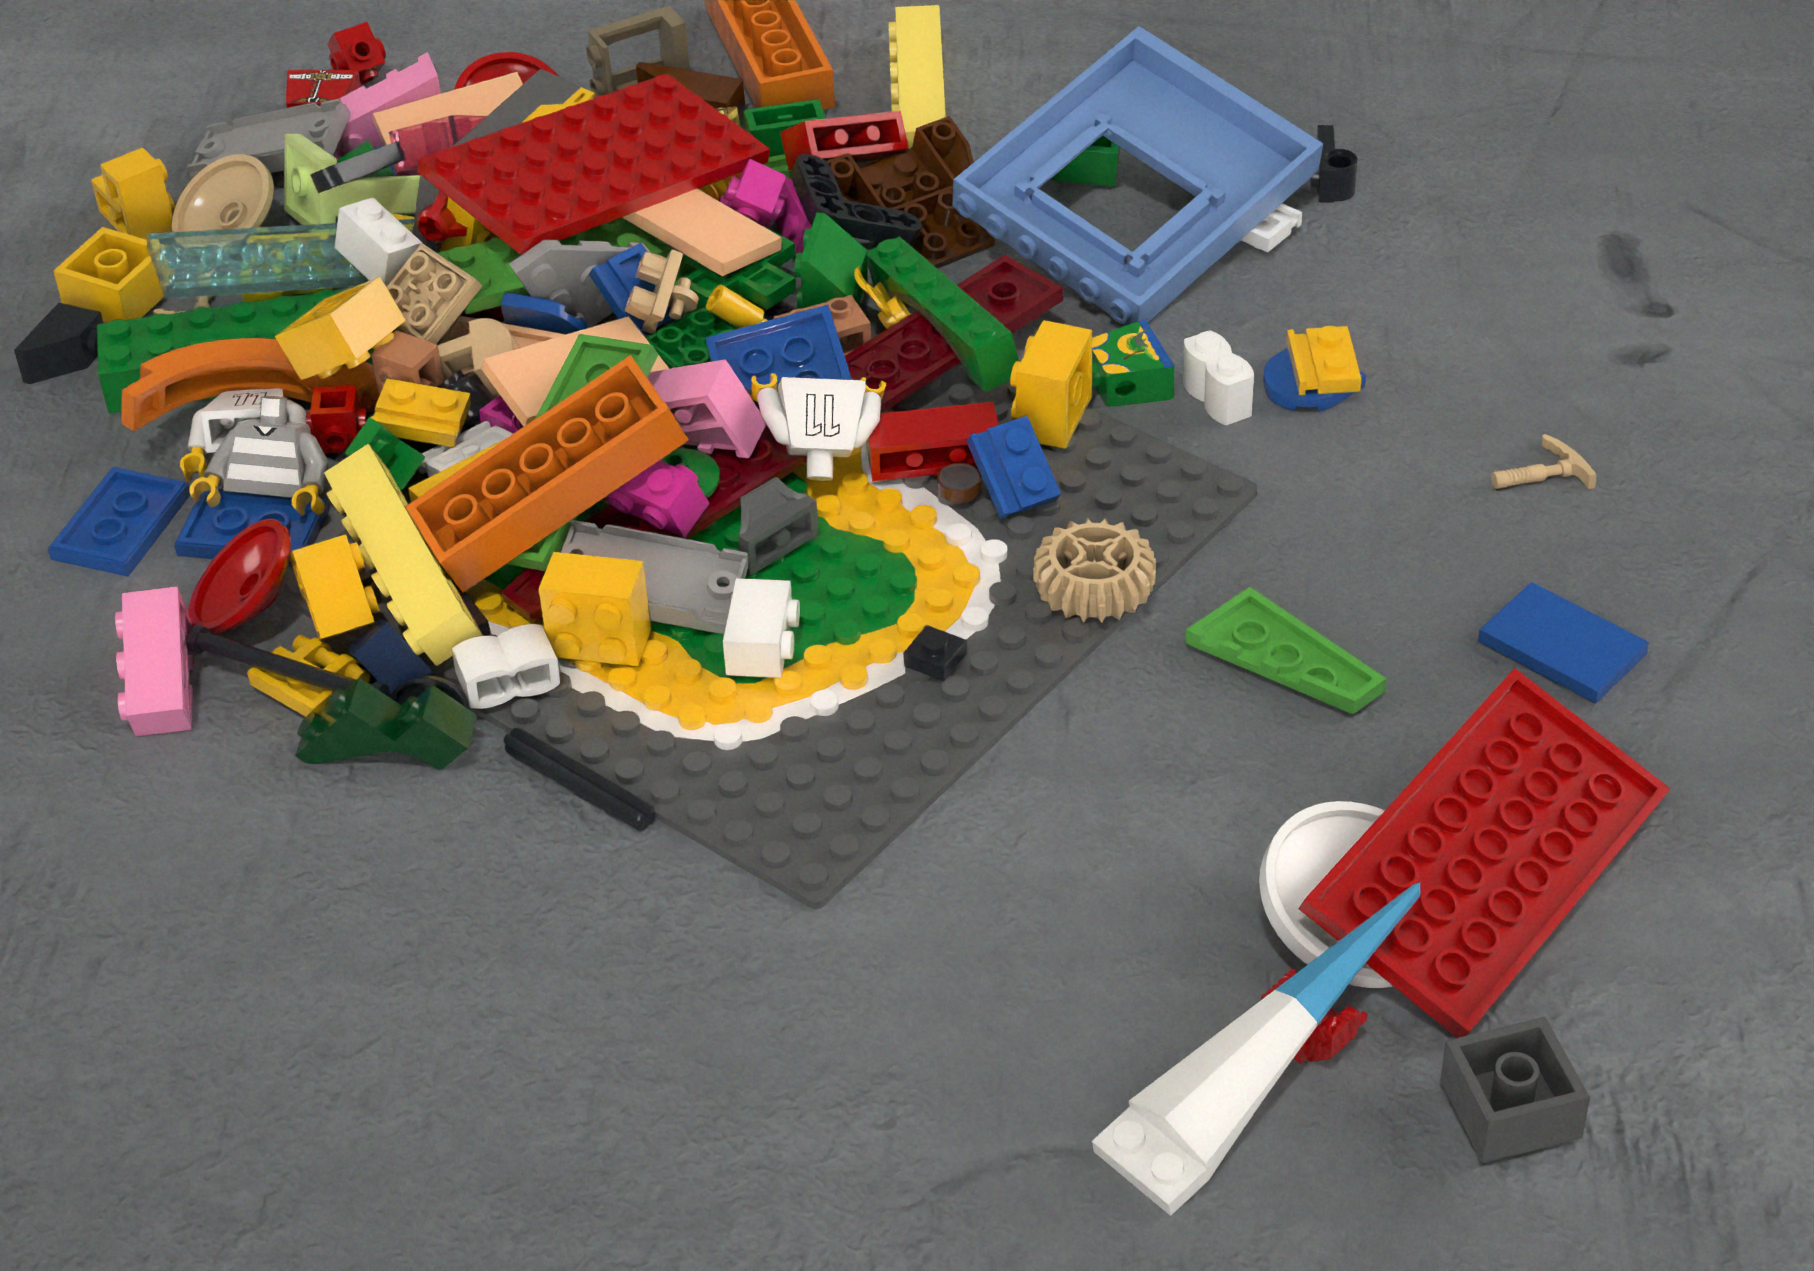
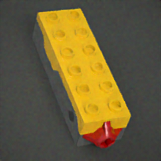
[413,69,595,253]

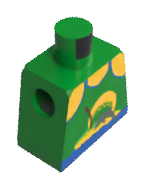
[1092,319,1175,407]

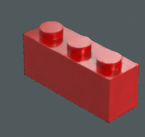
[780,111,909,171]
[866,402,999,482]

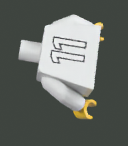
[751,373,886,481]
[180,388,306,483]

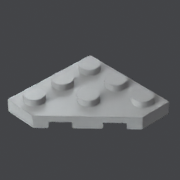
[509,240,651,328]

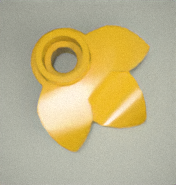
[854,266,911,329]

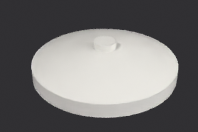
[1259,801,1394,988]

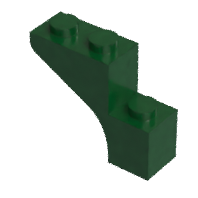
[295,678,477,771]

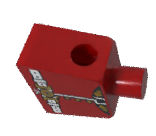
[286,70,361,108]

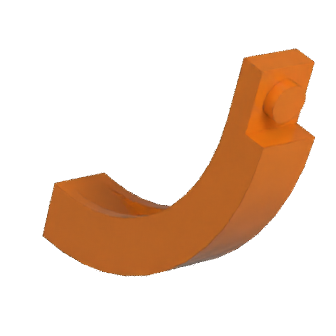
[121,338,379,431]

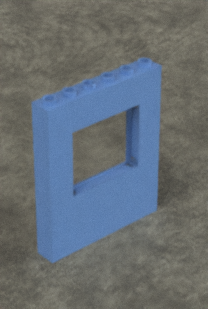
[952,26,1323,325]

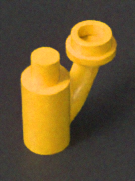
[706,285,768,329]

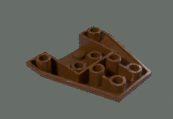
[826,116,995,268]

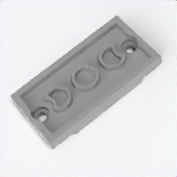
[187,99,351,179]
[561,520,749,634]

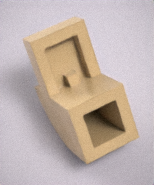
[438,318,520,396]

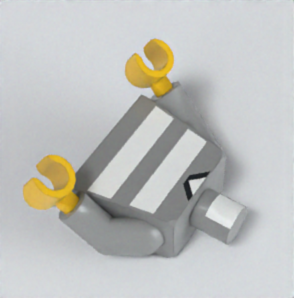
[189,396,328,516]

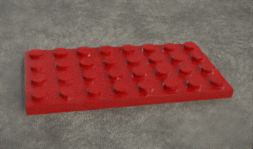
[417,74,770,255]
[1298,668,1671,1038]

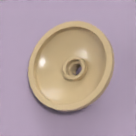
[172,154,274,259]

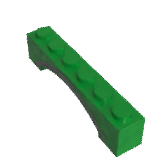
[867,236,1019,392]

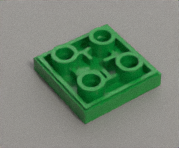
[646,306,736,369]

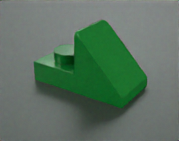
[345,417,425,491]

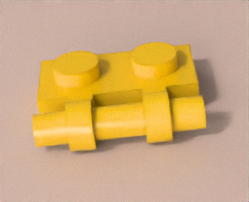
[247,634,370,717]

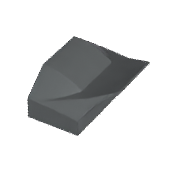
[739,477,819,576]

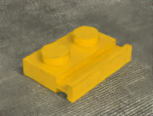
[1286,326,1361,395]
[371,378,471,448]

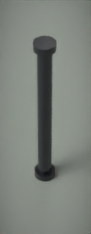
[186,625,390,697]

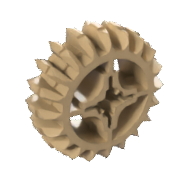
[1033,518,1156,623]

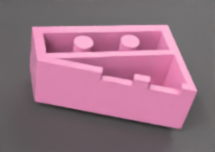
[334,52,441,160]
[647,359,766,458]
[115,587,194,737]

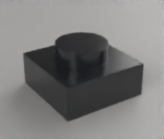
[903,625,967,681]

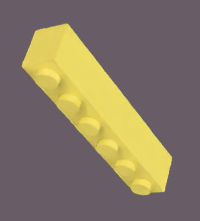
[889,5,946,149]
[324,444,483,666]

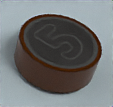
[937,463,981,503]

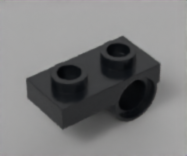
[1310,125,1358,203]

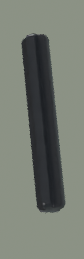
[503,727,655,831]

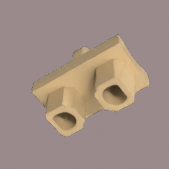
[624,249,699,334]

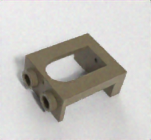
[586,5,690,98]

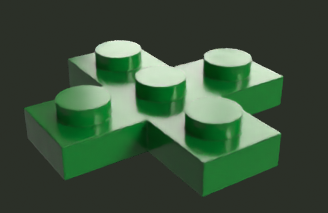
[682,227,796,309]

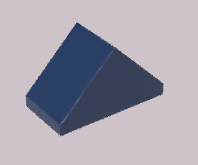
[347,618,436,693]

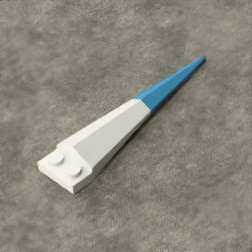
[1092,882,1420,1216]

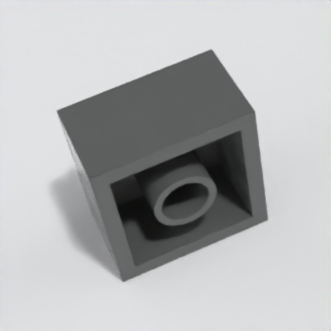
[1440,1017,1590,1163]

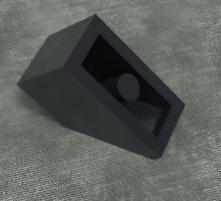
[14,303,103,384]

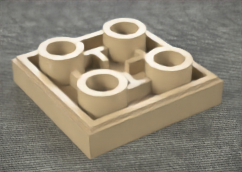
[386,243,482,344]

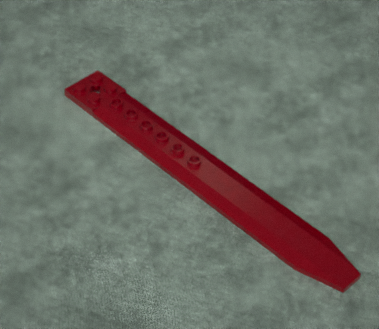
[501,255,1063,622]

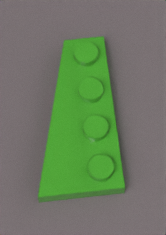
[1185,587,1387,715]

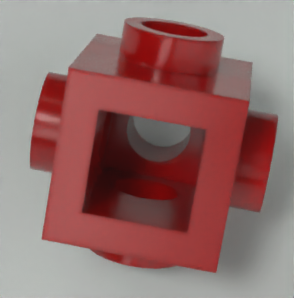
[327,22,386,85]
[306,385,369,454]

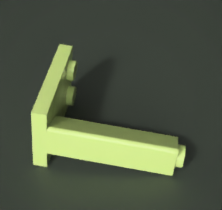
[284,134,420,238]

